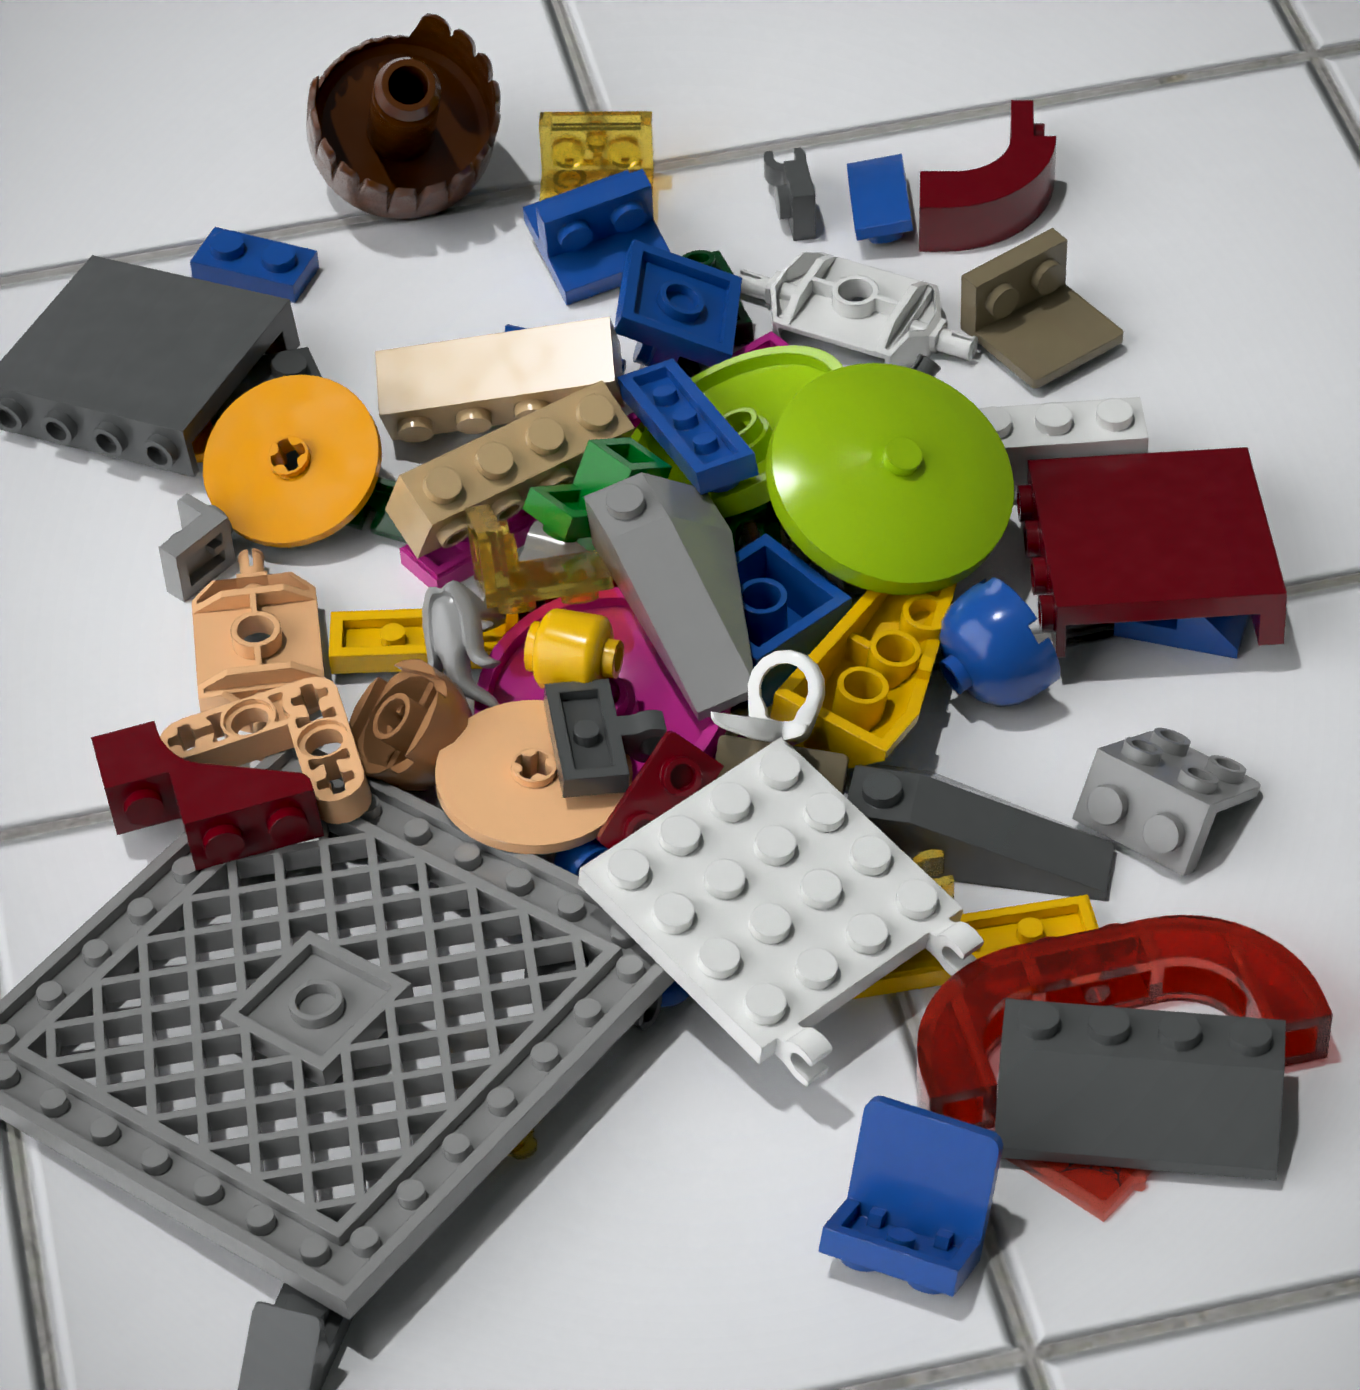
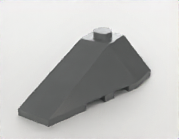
[847,763,1115,901]

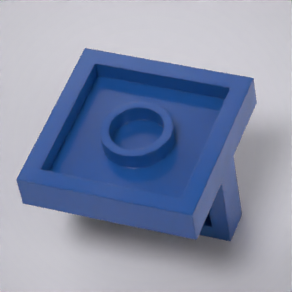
[523,168,670,306]
[614,239,742,369]

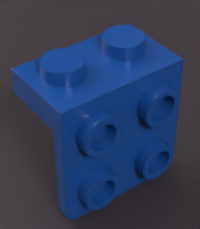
[818,1096,1003,1297]

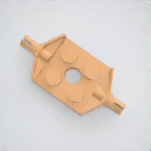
[191,548,324,761]

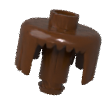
[306,13,501,220]

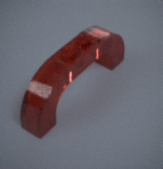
[916,915,1333,1129]

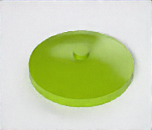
[631,345,843,518]
[765,363,1014,595]

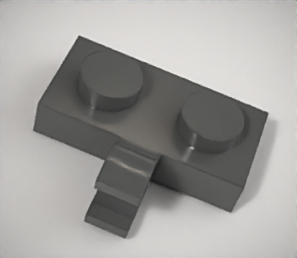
[543,678,667,798]

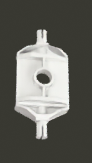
[737,252,978,368]

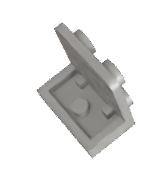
[1072,728,1261,876]

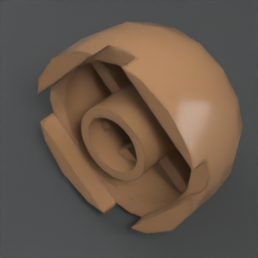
[349,659,473,791]

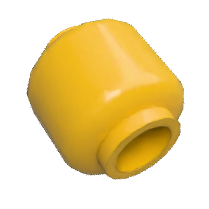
[524,608,624,690]

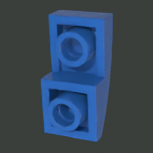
[847,154,913,244]

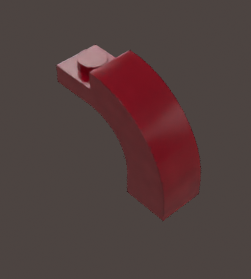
[919,100,1057,252]

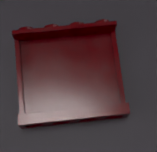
[1017,447,1287,658]

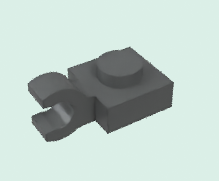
[764,147,816,241]

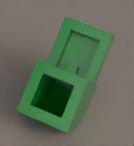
[522,437,672,558]

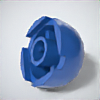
[939,577,1060,707]

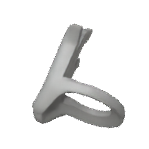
[422,580,506,708]

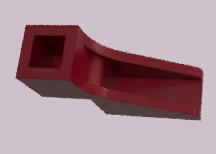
[91,721,324,871]

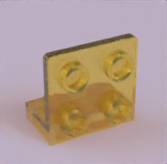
[539,111,655,201]
[465,504,614,614]

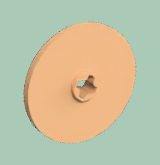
[435,700,633,854]

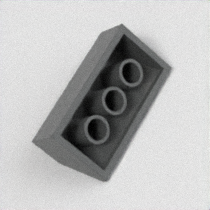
[995,999,1286,1180]

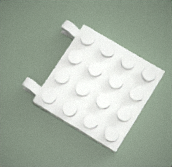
[578,737,984,1086]

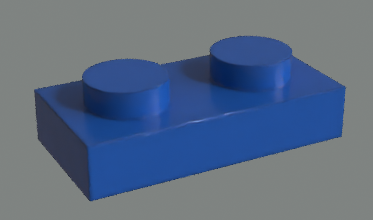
[190,227,319,303]

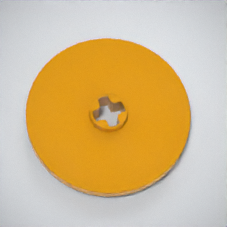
[203,375,382,548]

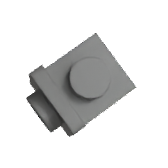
[158,494,236,602]

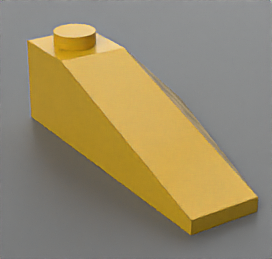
[770,583,957,769]

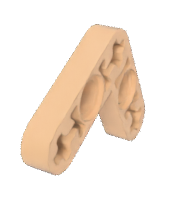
[160,677,372,824]

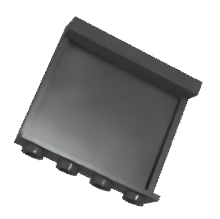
[0,255,300,477]

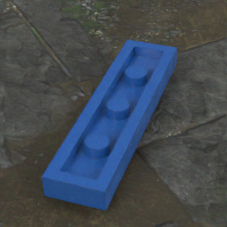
[617,358,759,495]

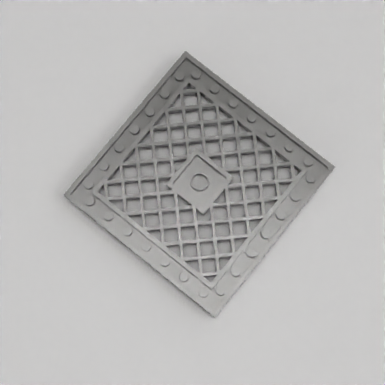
[0,747,675,1320]

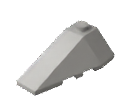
[584,472,753,721]

